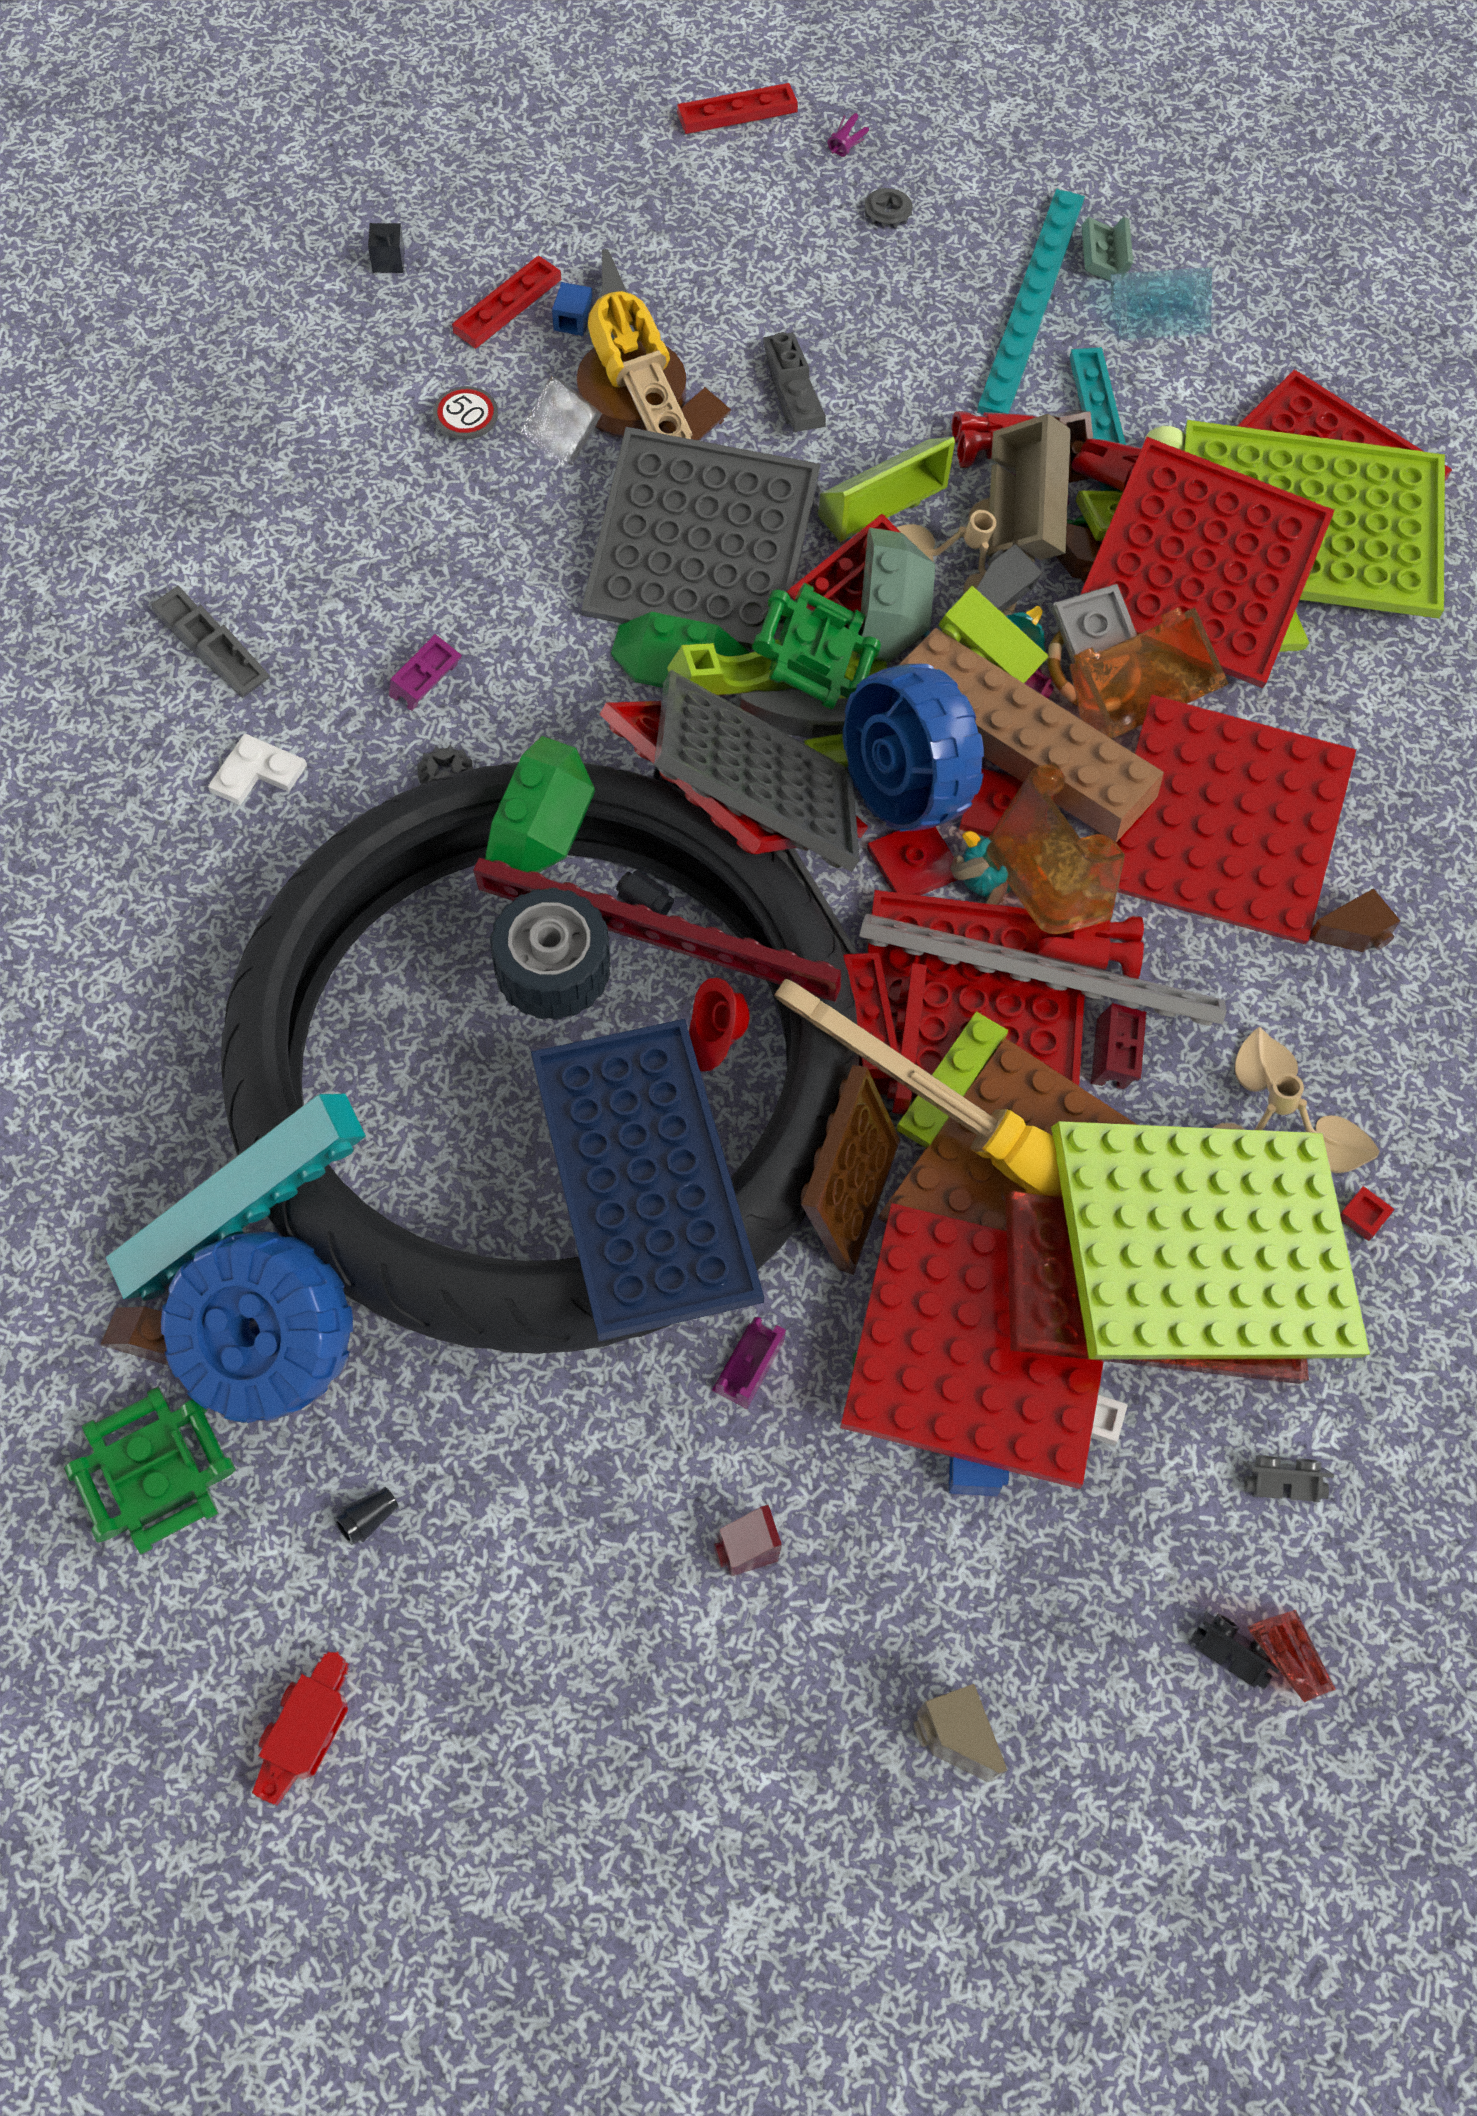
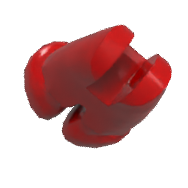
[951,411,1037,468]
[1072,438,1142,492]
[1038,915,1144,979]

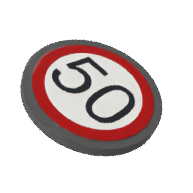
[433,386,498,440]

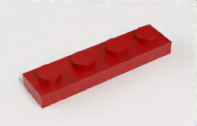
[677,83,798,134]
[452,255,562,349]
[843,953,899,1079]
[887,963,927,1115]

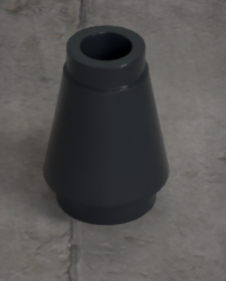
[334,1487,399,1545]

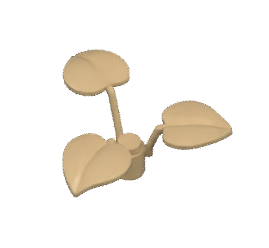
[897,497,1017,612]
[1213,1027,1380,1173]

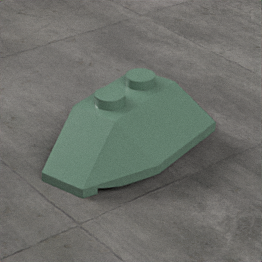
[857,528,936,662]

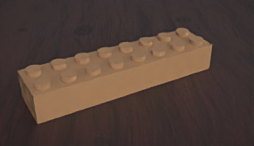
[899,628,1164,843]

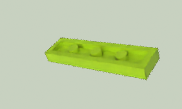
[897,1011,1008,1148]

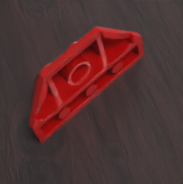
[786,513,901,627]

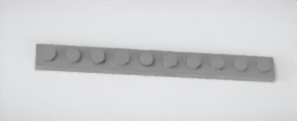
[859,913,1227,1026]

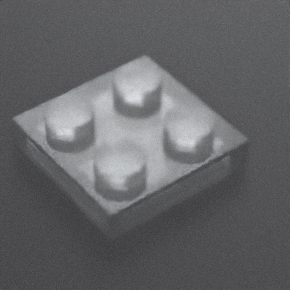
[520,375,602,469]

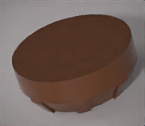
[577,338,686,438]

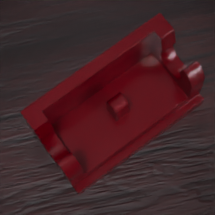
[1091,1003,1147,1089]

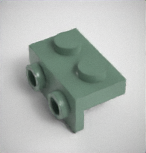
[1081,217,1134,281]

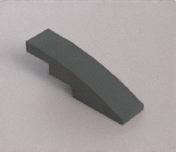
[151,585,270,697]

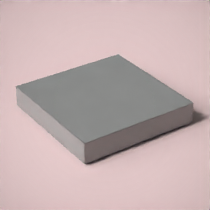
[1051,584,1141,669]

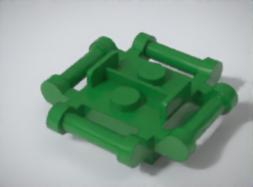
[752,583,881,710]
[64,1386,236,1555]

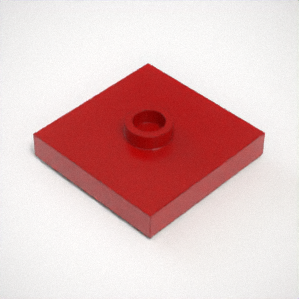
[959,768,1041,847]
[867,827,957,895]

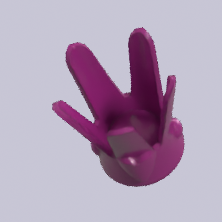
[827,113,869,157]

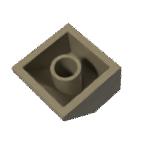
[913,1684,1007,1782]

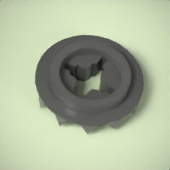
[865,188,913,228]
[417,744,473,784]

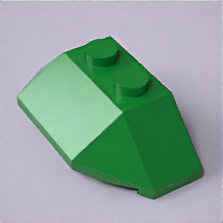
[611,611,750,688]
[485,736,595,873]

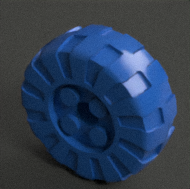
[843,663,984,831]
[161,1232,353,1423]

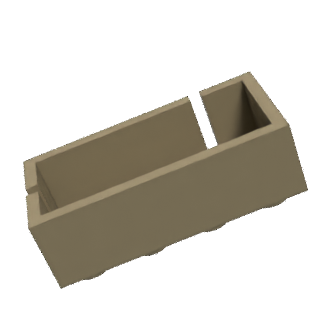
[987,414,1070,562]

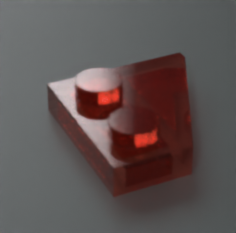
[1248,1610,1336,1703]

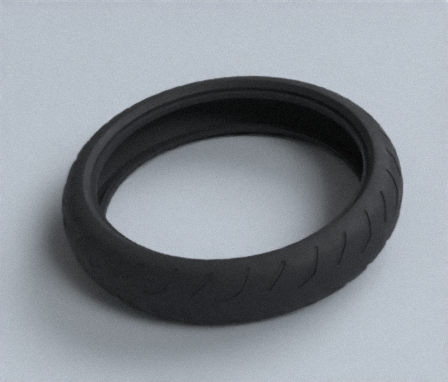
[221,762,859,1354]

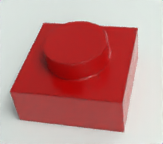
[1340,1186,1395,1241]

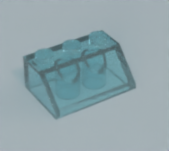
[1111,267,1212,339]

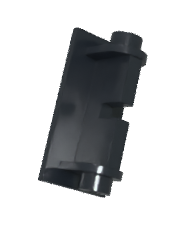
[1190,1612,1280,1689]

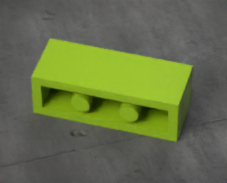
[938,586,1049,683]

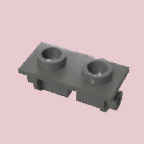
[1243,1455,1334,1502]

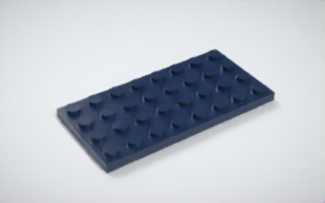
[531,1019,764,1341]

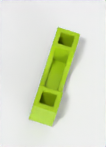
[667,639,794,695]

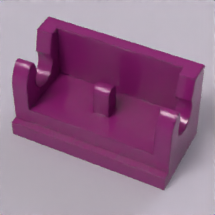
[389,634,462,711]
[712,1317,786,1409]

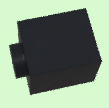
[368,223,405,273]

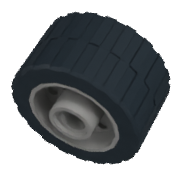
[490,888,610,1020]

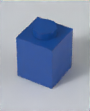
[552,282,593,336]
[949,1456,1009,1496]

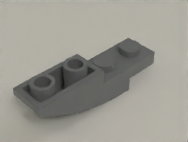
[763,332,826,432]
[740,688,848,738]

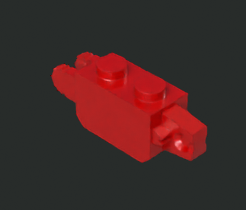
[252,1651,350,1806]

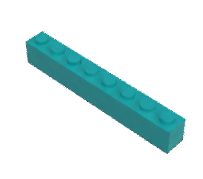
[105,1094,366,1301]

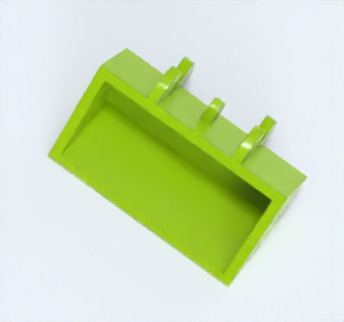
[818,437,955,542]

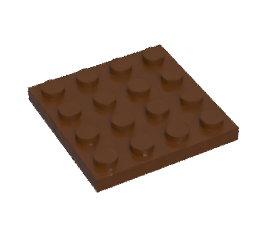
[801,1065,900,1275]

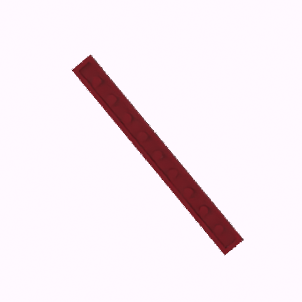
[473,858,841,1002]

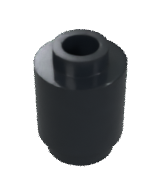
[616,869,674,916]

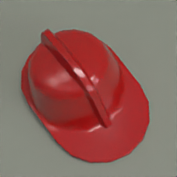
[689,977,750,1072]

